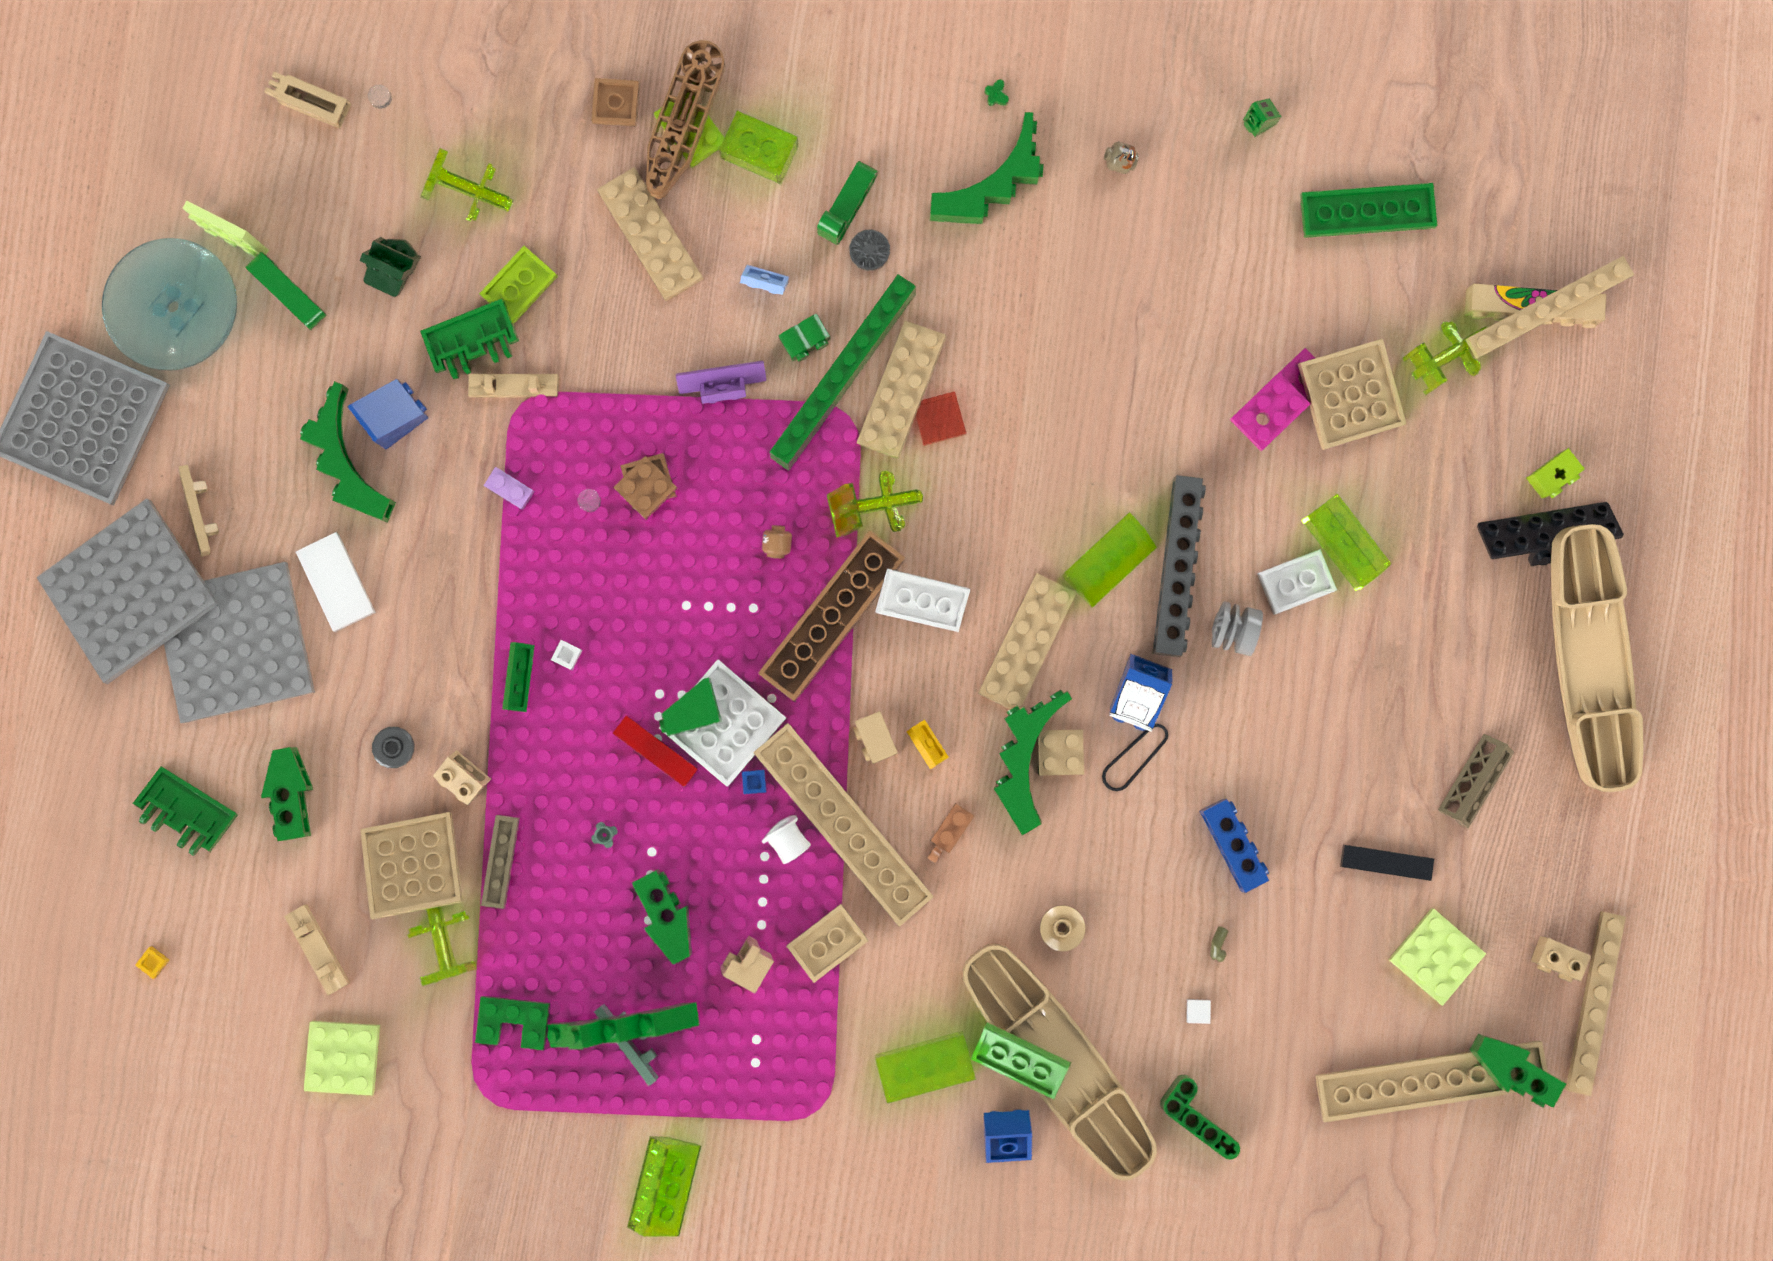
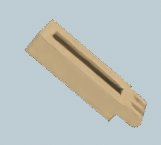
[264,72,351,129]

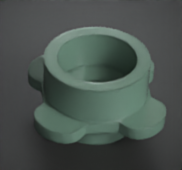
[592,822,618,848]

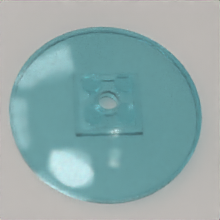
[102,238,237,370]

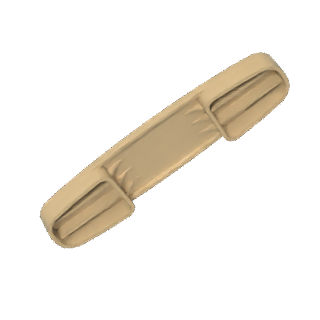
[1551,525,1643,792]
[963,943,1157,1180]

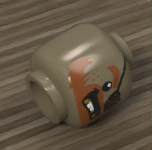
[1104,142,1139,174]

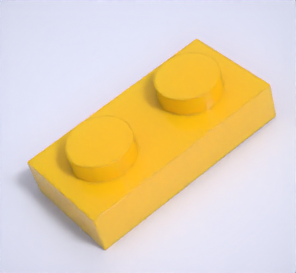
[906,720,949,769]

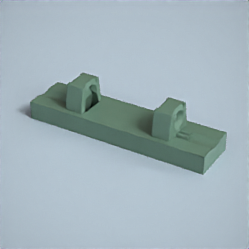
[594,1003,659,1086]

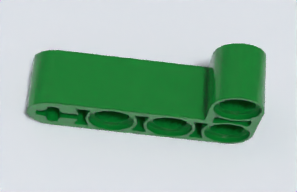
[817,161,879,245]
[245,252,326,330]
[1160,1074,1240,1160]

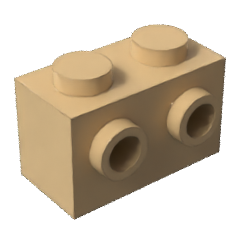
[433,750,491,805]
[1531,936,1591,983]

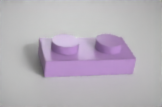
[483,467,535,510]

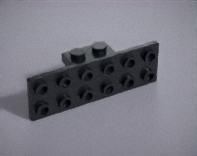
[1477,502,1624,566]

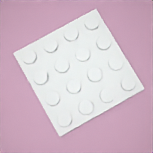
[659,660,786,787]

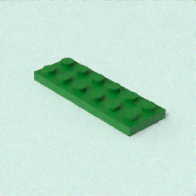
[1300,183,1438,238]

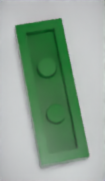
[502,642,535,712]

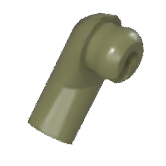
[1210,927,1229,962]

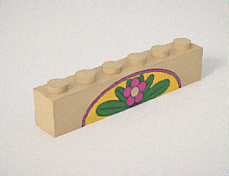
[1465,284,1606,328]

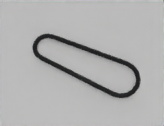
[1102,724,1169,791]

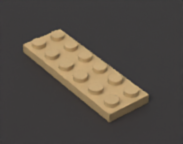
[597,167,703,302]
[857,321,946,459]
[978,573,1077,709]

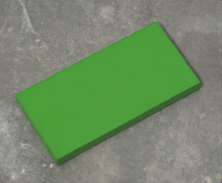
[971,1022,1071,1099]

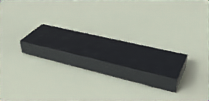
[1340,844,1434,881]

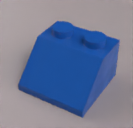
[983,1110,1032,1163]

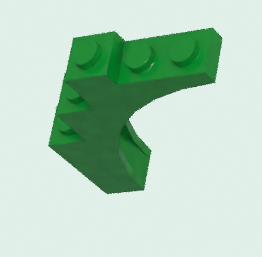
[930,112,1044,224]
[300,381,396,523]
[994,690,1072,836]
[547,1002,699,1049]

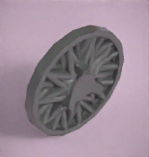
[849,230,890,271]
[372,727,415,768]

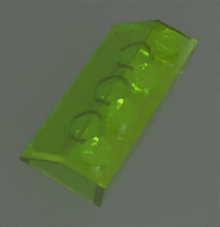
[1302,493,1392,591]
[1062,512,1157,608]
[627,1136,701,1237]

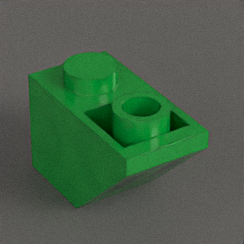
[1243,98,1282,137]

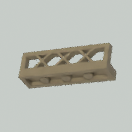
[1438,734,1514,829]

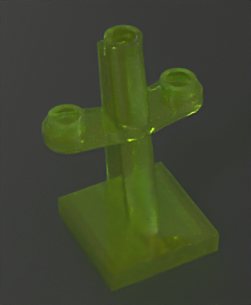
[420,148,513,221]
[1402,321,1486,395]
[827,471,923,538]
[407,906,477,986]

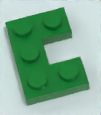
[475,996,550,1050]

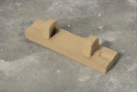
[468,374,559,398]
[179,465,219,557]
[284,904,350,995]

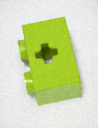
[1526,448,1585,499]

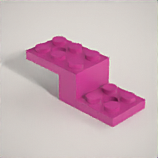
[1230,348,1315,451]

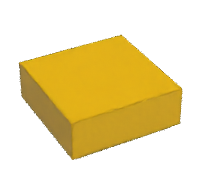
[135,946,169,979]

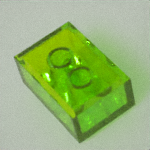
[719,111,799,184]

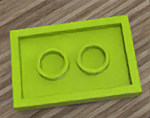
[653,92,727,168]
[479,246,558,325]

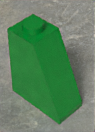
[659,677,722,736]

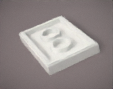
[1257,549,1337,615]

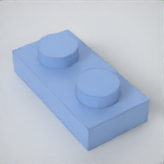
[740,265,789,295]

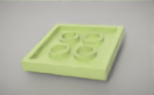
[182,201,269,257]
[1388,908,1486,1006]
[304,1021,380,1096]

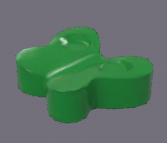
[984,79,1009,106]

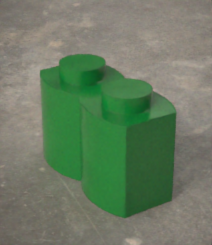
[778,313,831,362]

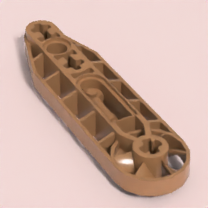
[646,40,725,199]

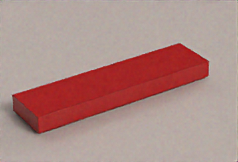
[613,715,699,787]

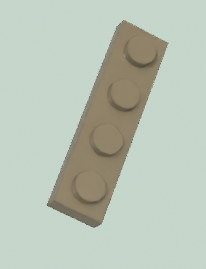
[481,815,520,909]

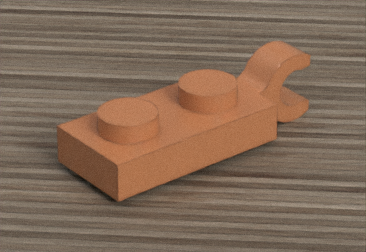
[927,803,974,863]

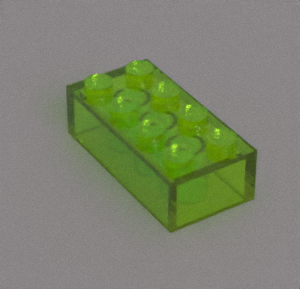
[875,1031,976,1104]

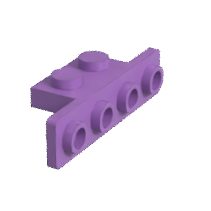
[676,361,767,404]

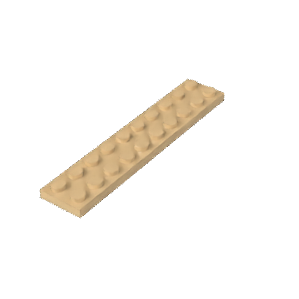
[753,723,934,927]
[1315,1041,1548,1122]

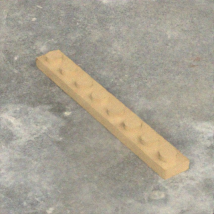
[1466,256,1634,359]
[1565,911,1626,1096]

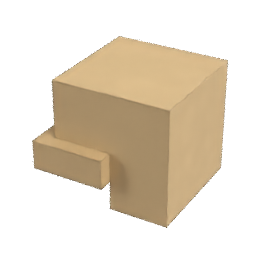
[720,936,774,993]

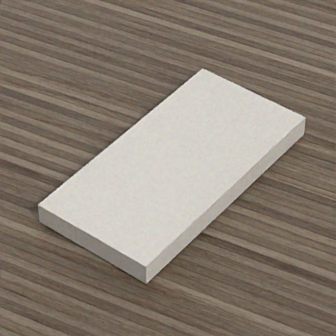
[296,532,376,632]
[875,568,970,632]

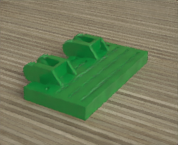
[420,299,519,379]
[132,766,238,856]

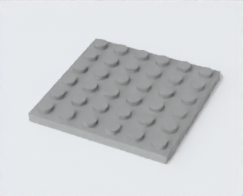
[0,331,170,505]
[36,498,219,684]
[164,562,315,723]

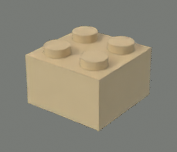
[853,711,898,764]

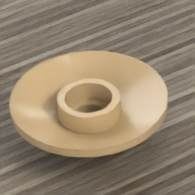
[1040,905,1085,951]

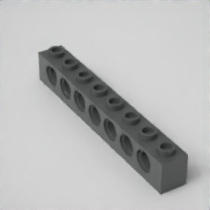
[1152,475,1206,657]

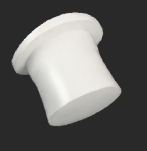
[762,815,811,864]

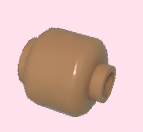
[762,525,792,559]

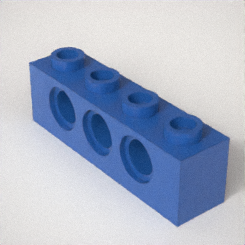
[1199,799,1269,893]

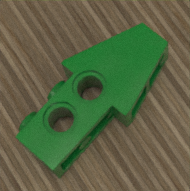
[261,747,313,842]
[632,869,692,965]
[1469,1034,1566,1108]

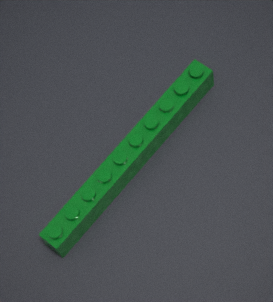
[769,274,916,470]

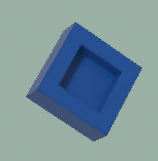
[742,770,767,794]

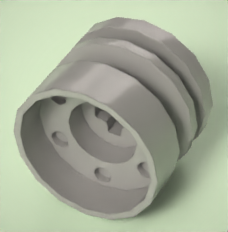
[1212,601,1263,656]

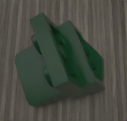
[360,237,421,297]

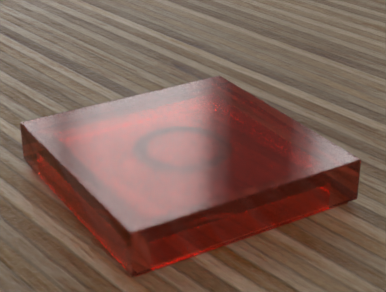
[916,391,967,446]

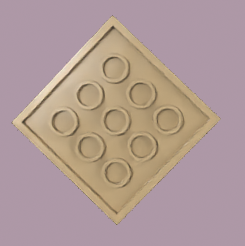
[1298,339,1406,450]
[360,812,463,919]

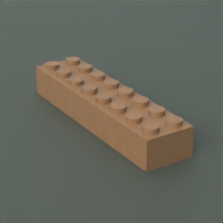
[758,530,905,702]

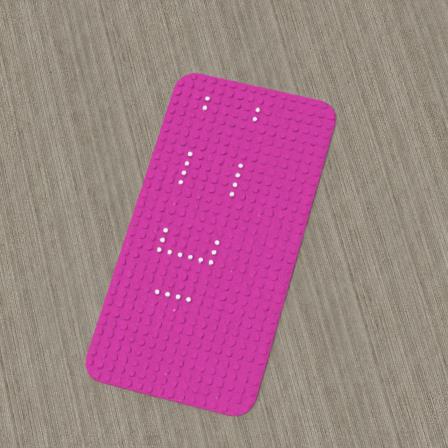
[471,391,861,1121]

